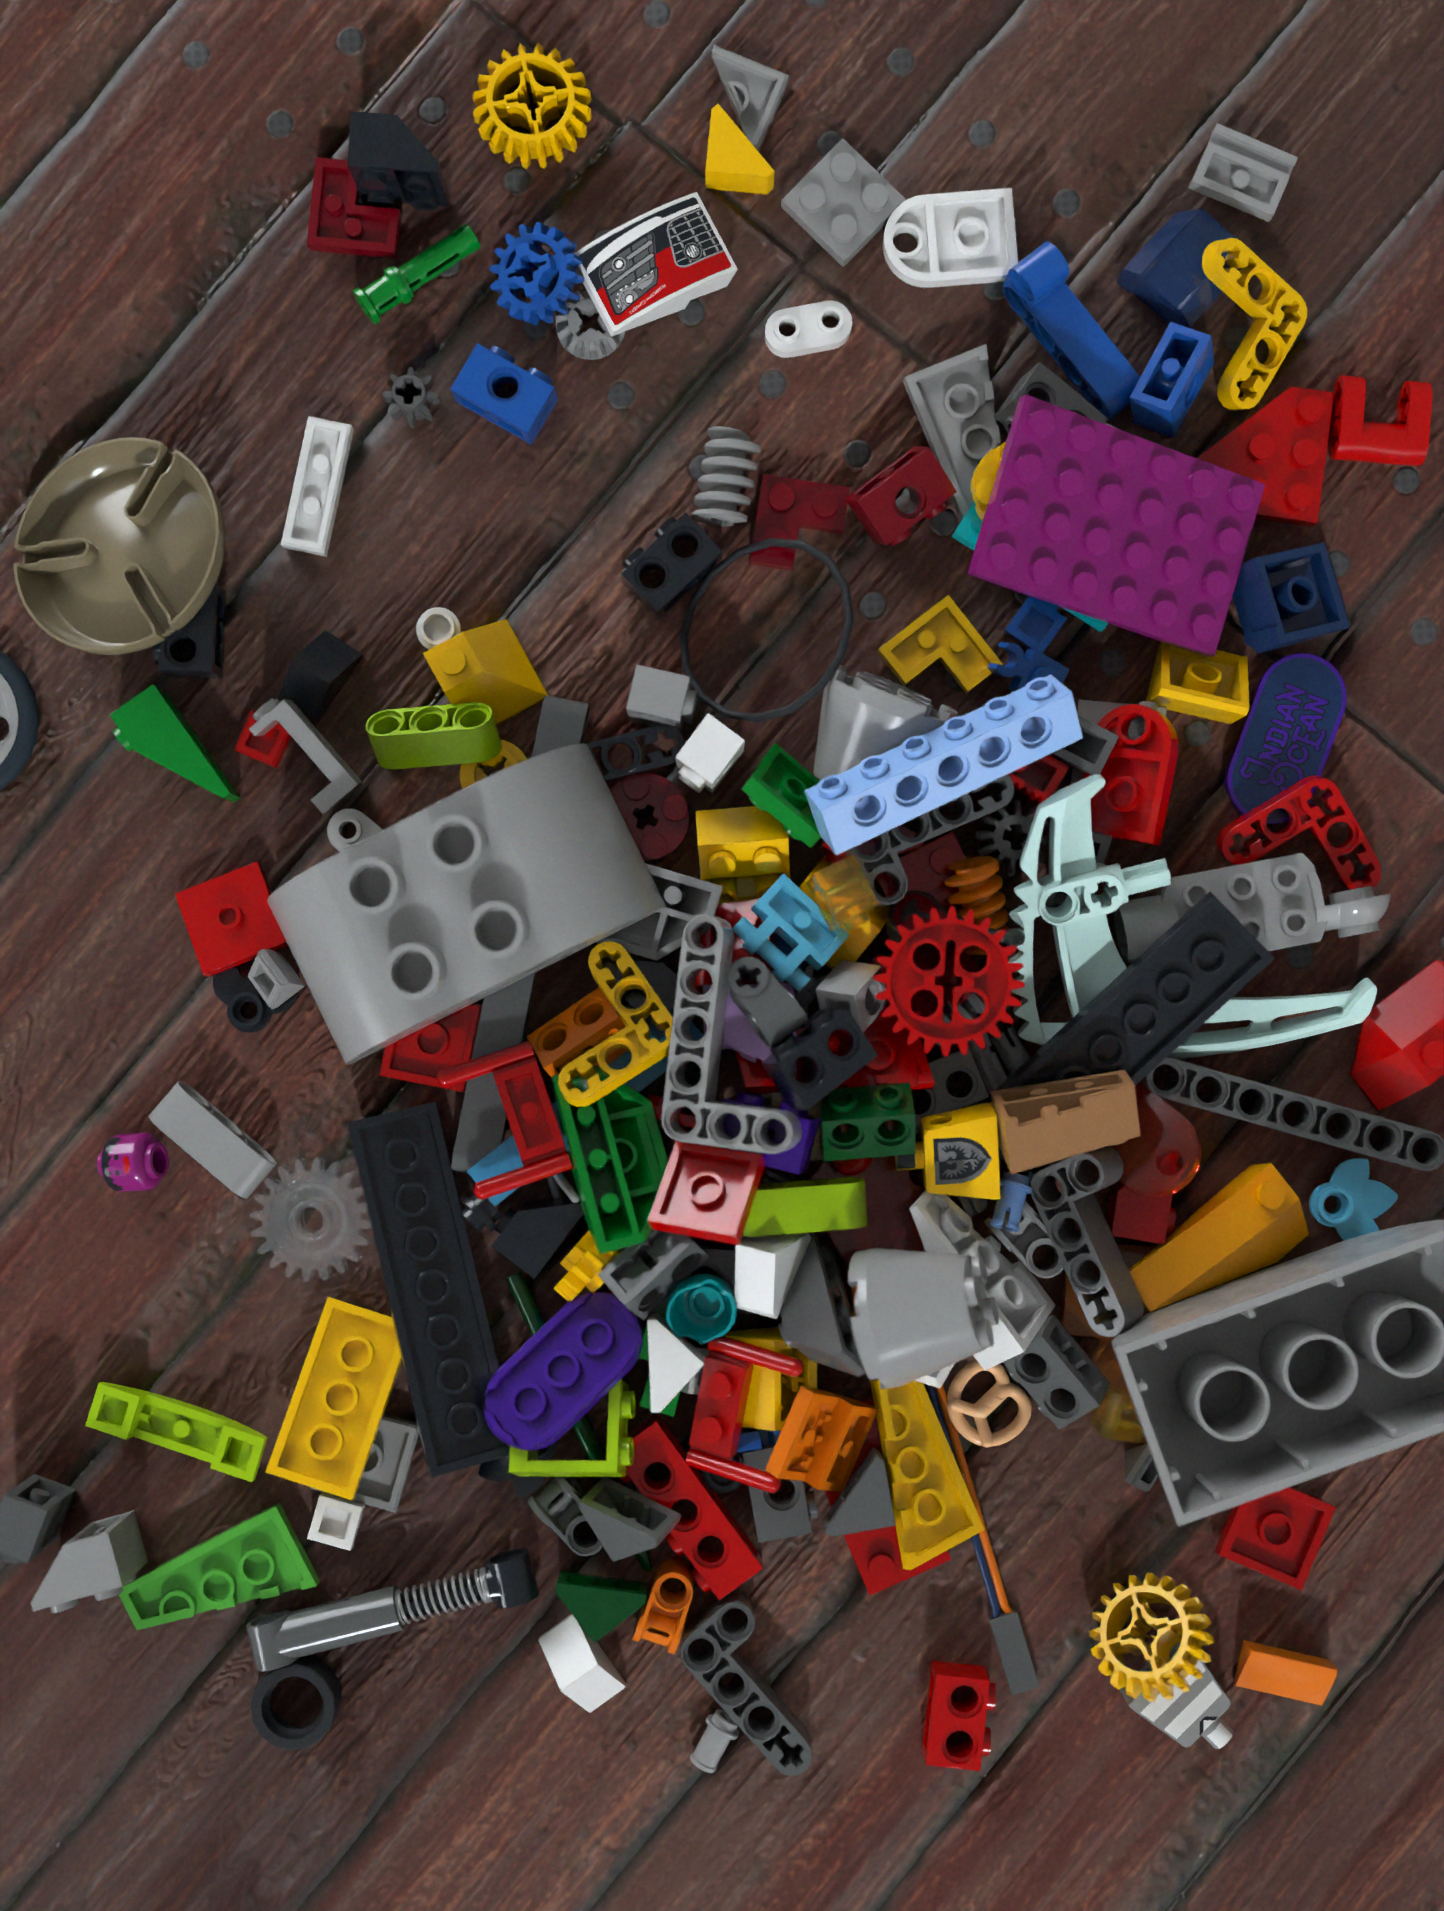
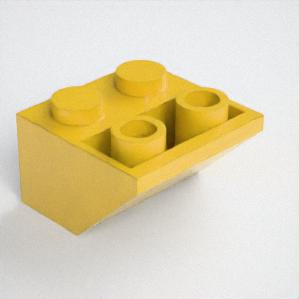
[695,806,790,904]
[723,1327,817,1431]

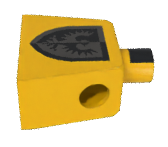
[895,1102,1000,1199]

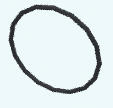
[679,538,854,723]

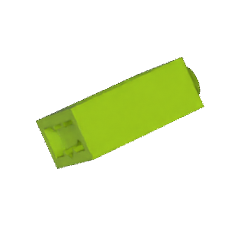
[509,1379,636,1477]

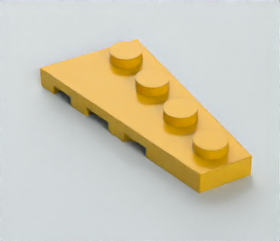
[870,1378,985,1570]

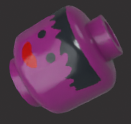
[97,1132,169,1192]

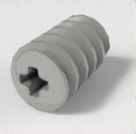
[691,426,761,527]

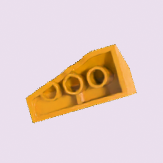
[1128,1163,1309,1312]

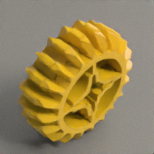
[473,42,592,170]
[1088,1573,1214,1702]

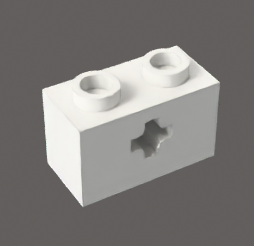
[675,713,745,794]

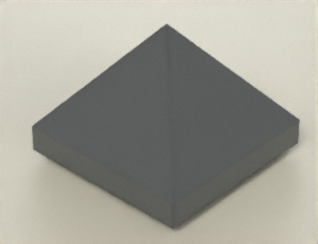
[1125,1444,1159,1492]

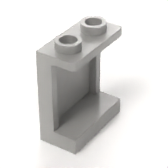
[249,698,362,814]

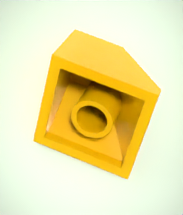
[423,619,548,726]

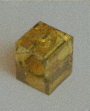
[806,854,879,932]

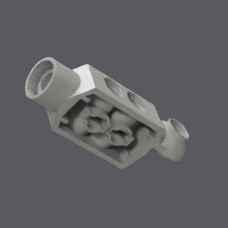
[1113,853,1390,964]

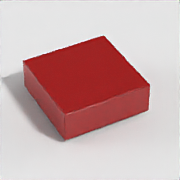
[234,710,292,769]

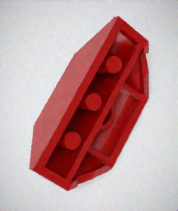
[1350,960,1444,1111]

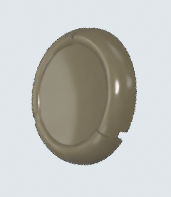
[13,437,225,655]

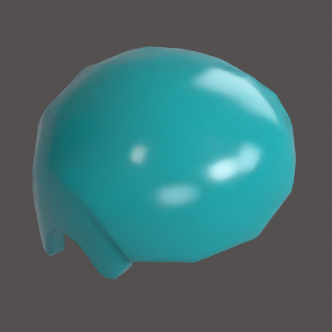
[666,1273,737,1344]

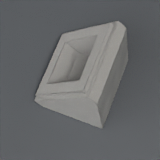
[248,949,305,1009]

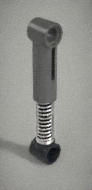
[246,1548,540,1672]

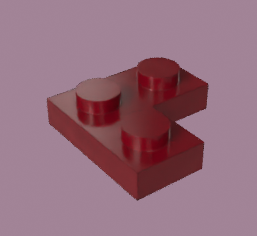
[307,157,402,259]
[749,474,850,571]

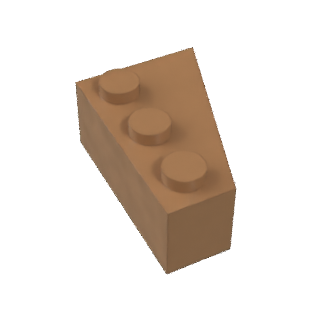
[990,1070,1140,1174]

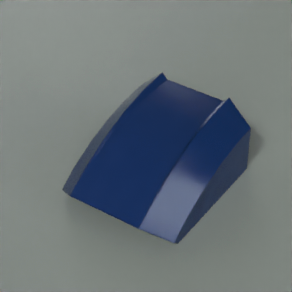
[1117,209,1242,328]
[1232,542,1350,653]

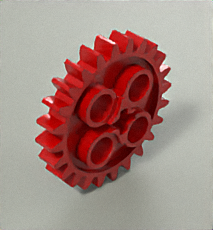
[874,906,1025,1056]

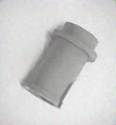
[690,1709,739,1773]

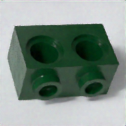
[819,1083,915,1161]

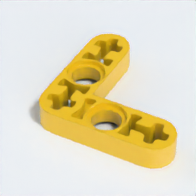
[1202,238,1307,410]
[558,941,673,1107]

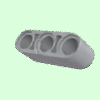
[149,1081,277,1199]

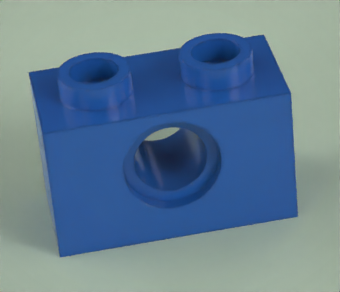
[1130,322,1214,438]
[451,343,558,445]

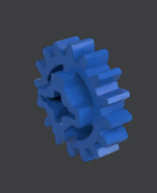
[489,222,584,325]

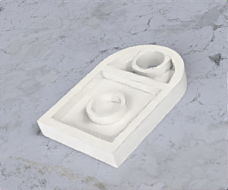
[883,188,1018,288]

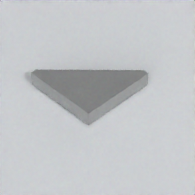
[712,45,789,152]

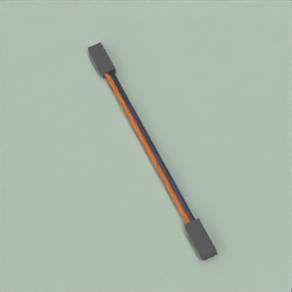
[857,1157,1039,1695]

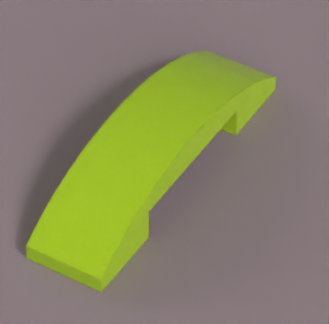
[85,1382,268,1482]

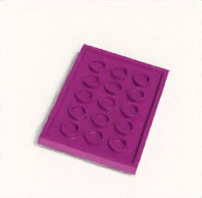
[967,395,1265,657]

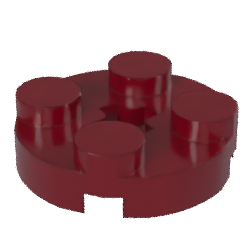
[610,773,689,862]

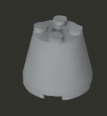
[813,665,958,799]
[848,1248,999,1389]

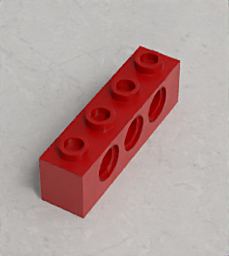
[621,1413,763,1600]

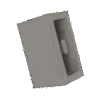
[31,1510,148,1613]

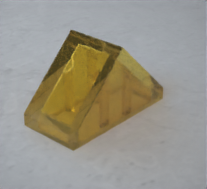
[1090,1383,1147,1443]

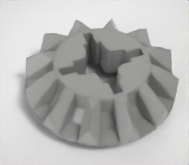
[556,289,625,360]

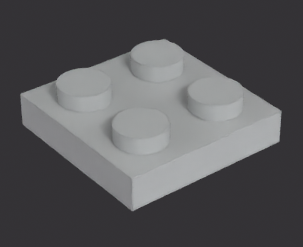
[781,138,906,267]

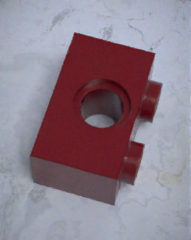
[845,446,957,546]

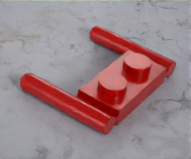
[437,1040,573,1200]
[686,1336,803,1493]

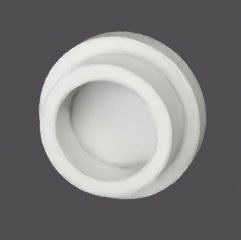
[416,607,461,650]

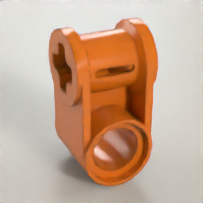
[632,1558,694,1655]

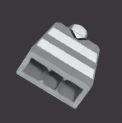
[1120,1642,1234,1749]

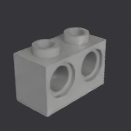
[626,664,698,733]

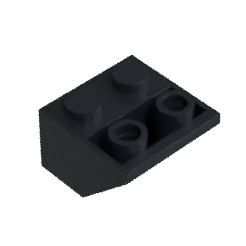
[347,111,450,211]

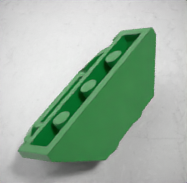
[552,1065,668,1254]

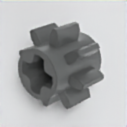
[383,367,441,428]

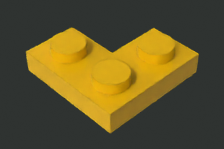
[877,595,1003,694]

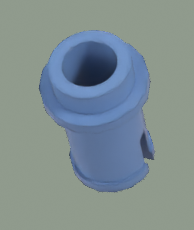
[990,1172,1032,1232]

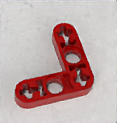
[1216,775,1382,890]

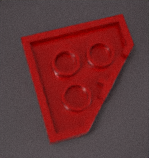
[1197,387,1334,527]

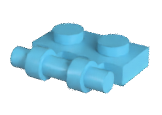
[732,873,850,992]

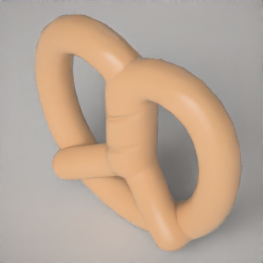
[946,1359,1032,1448]

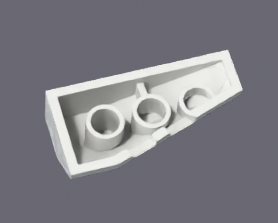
[909,1189,1056,1371]

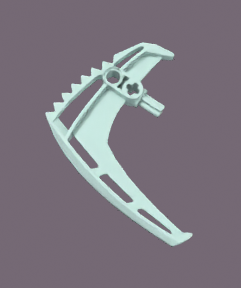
[1009,774,1377,1059]

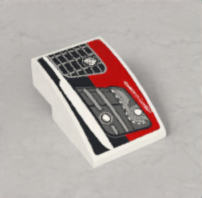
[574,192,738,337]

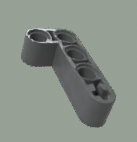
[844,774,1014,907]
[1030,1146,1144,1337]
[681,1590,812,1776]

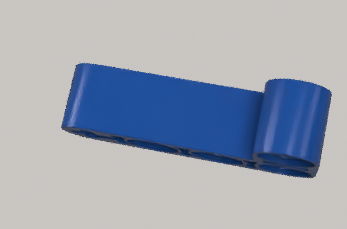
[1003,241,1140,421]

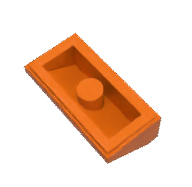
[1233,1640,1338,1706]

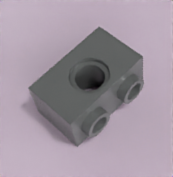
[743,1445,818,1543]
[0,1474,76,1564]

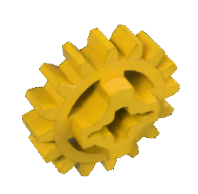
[553,1230,624,1302]

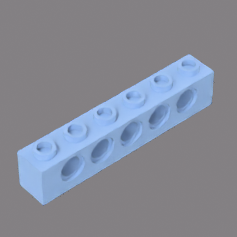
[804,675,1083,855]

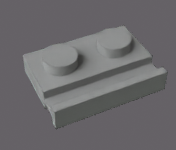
[1189,123,1298,222]

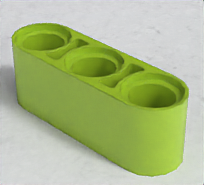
[365,702,502,769]
[742,1177,868,1237]

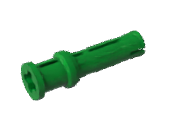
[352,223,481,325]

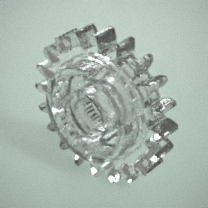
[249,1157,372,1282]

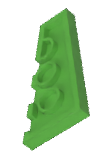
[118,1502,320,1630]

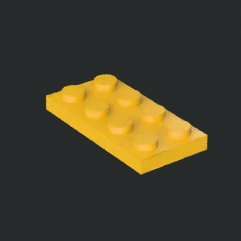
[266,1297,402,1500]

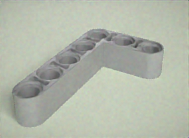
[661,914,802,1154]

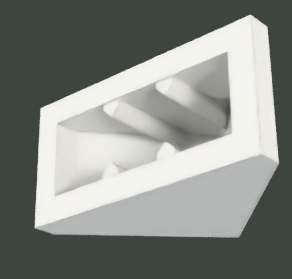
[734,1233,811,1319]
[647,1313,705,1413]
[538,1614,627,1713]

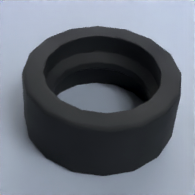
[250,1655,342,1750]

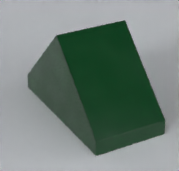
[555,1571,648,1643]

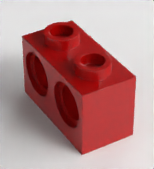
[922,1660,996,1771]

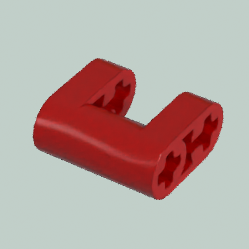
[1328,375,1433,467]

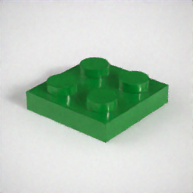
[742,743,821,848]

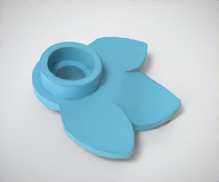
[1309,1158,1398,1241]

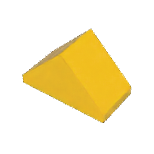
[705,104,775,194]

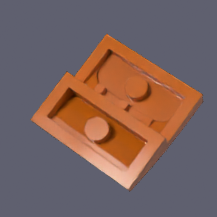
[765,1386,878,1492]

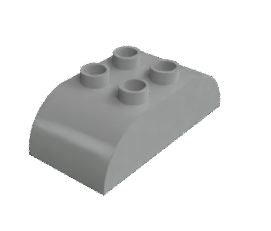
[267,744,666,1065]
[1112,1220,1444,1527]

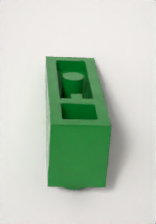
[109,684,240,803]

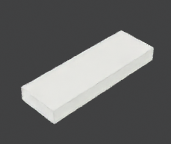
[281,416,354,557]

